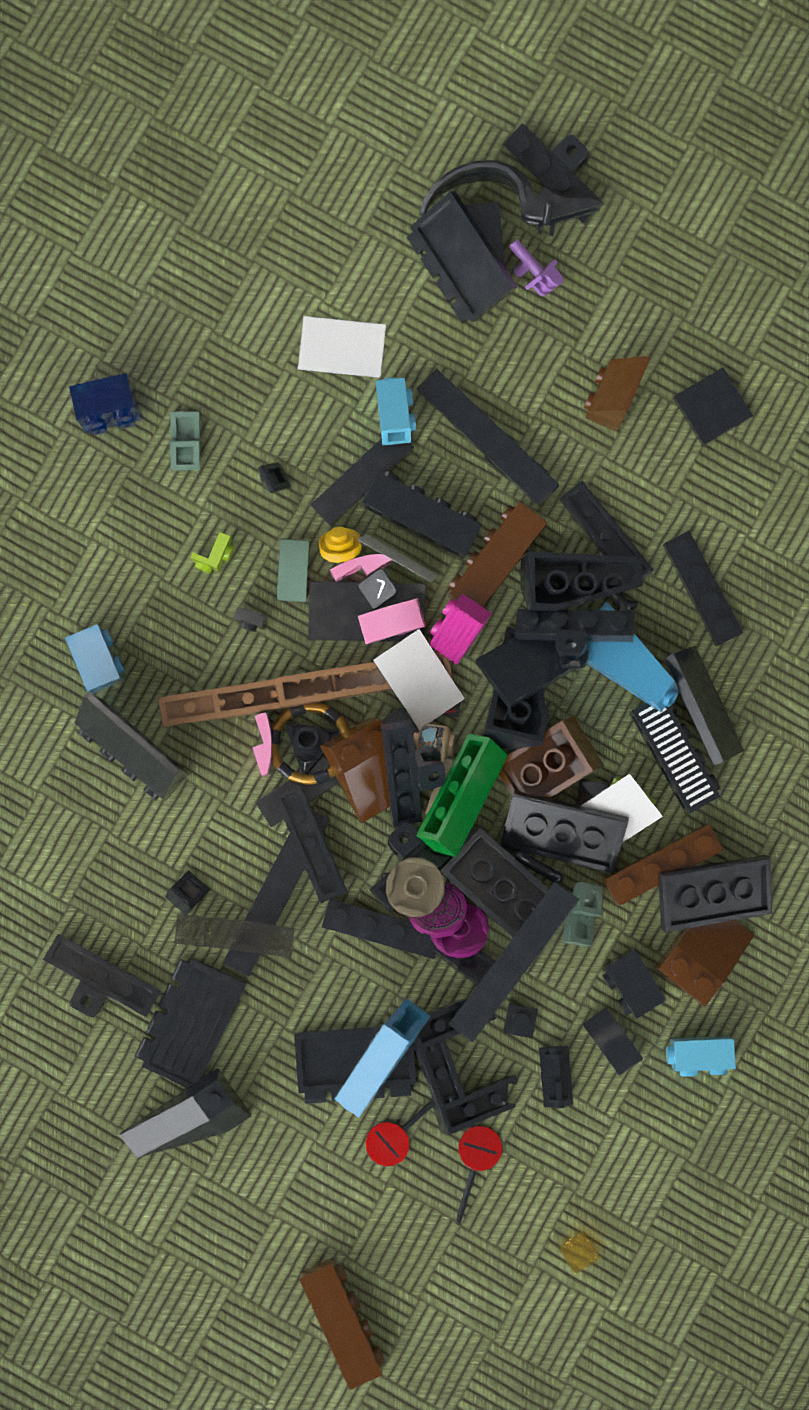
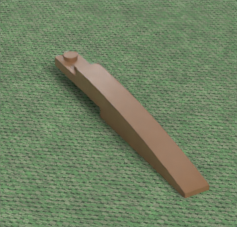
[158,652,452,728]

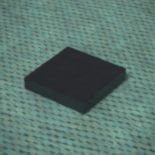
[673,368,753,447]

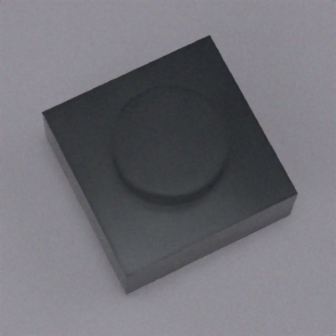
[234,607,267,632]
[503,1003,538,1039]

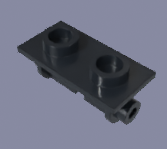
[539,1045,573,1109]

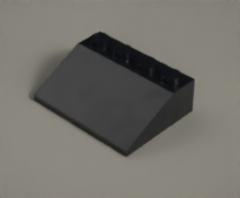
[74,691,189,801]

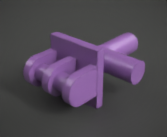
[509,239,563,296]

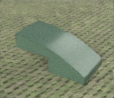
[170,411,201,471]
[277,538,310,602]
[563,882,603,947]

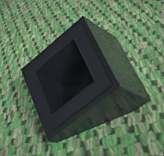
[577,781,610,806]

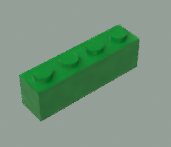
[417,733,508,857]

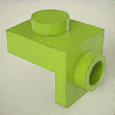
[190,532,235,574]

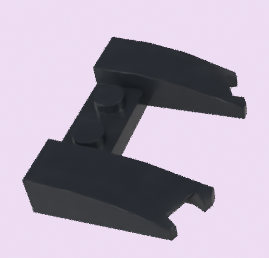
[411,997,517,1135]

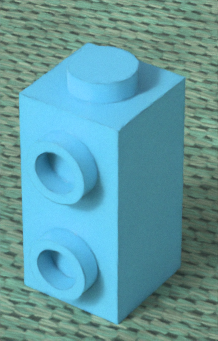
[376,377,416,446]
[666,1036,736,1076]

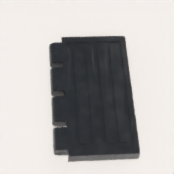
[407,191,517,324]
[135,958,246,1088]
[294,1026,416,1104]

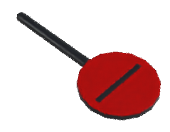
[365,1099,434,1167]
[455,1126,502,1225]

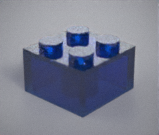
[69,373,142,435]

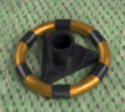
[271,702,350,785]

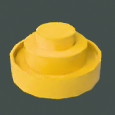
[319,527,362,563]

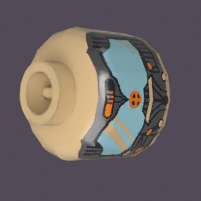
[413,724,456,762]

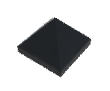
[258,462,291,493]

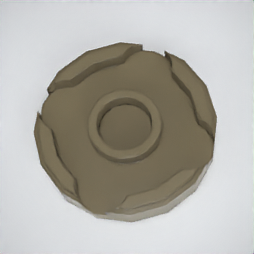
[386,857,445,917]

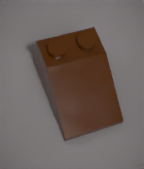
[583,356,650,432]
[499,716,604,799]
[320,718,390,823]
[654,920,754,1007]

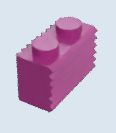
[429,594,492,664]

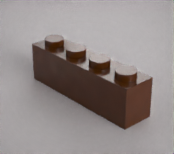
[448,501,547,608]
[602,824,724,906]
[299,1257,386,1390]

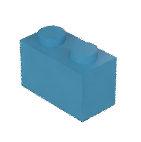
[65,624,125,693]

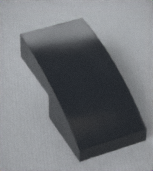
[433,947,496,986]
[582,1007,643,1076]

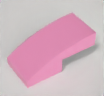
[330,554,392,582]
[358,599,426,644]
[252,712,272,776]

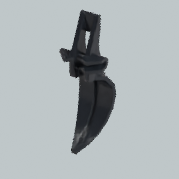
[419,160,601,236]

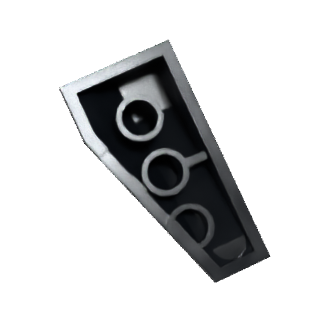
[520,551,643,611]
[483,627,548,750]
[120,1068,252,1158]

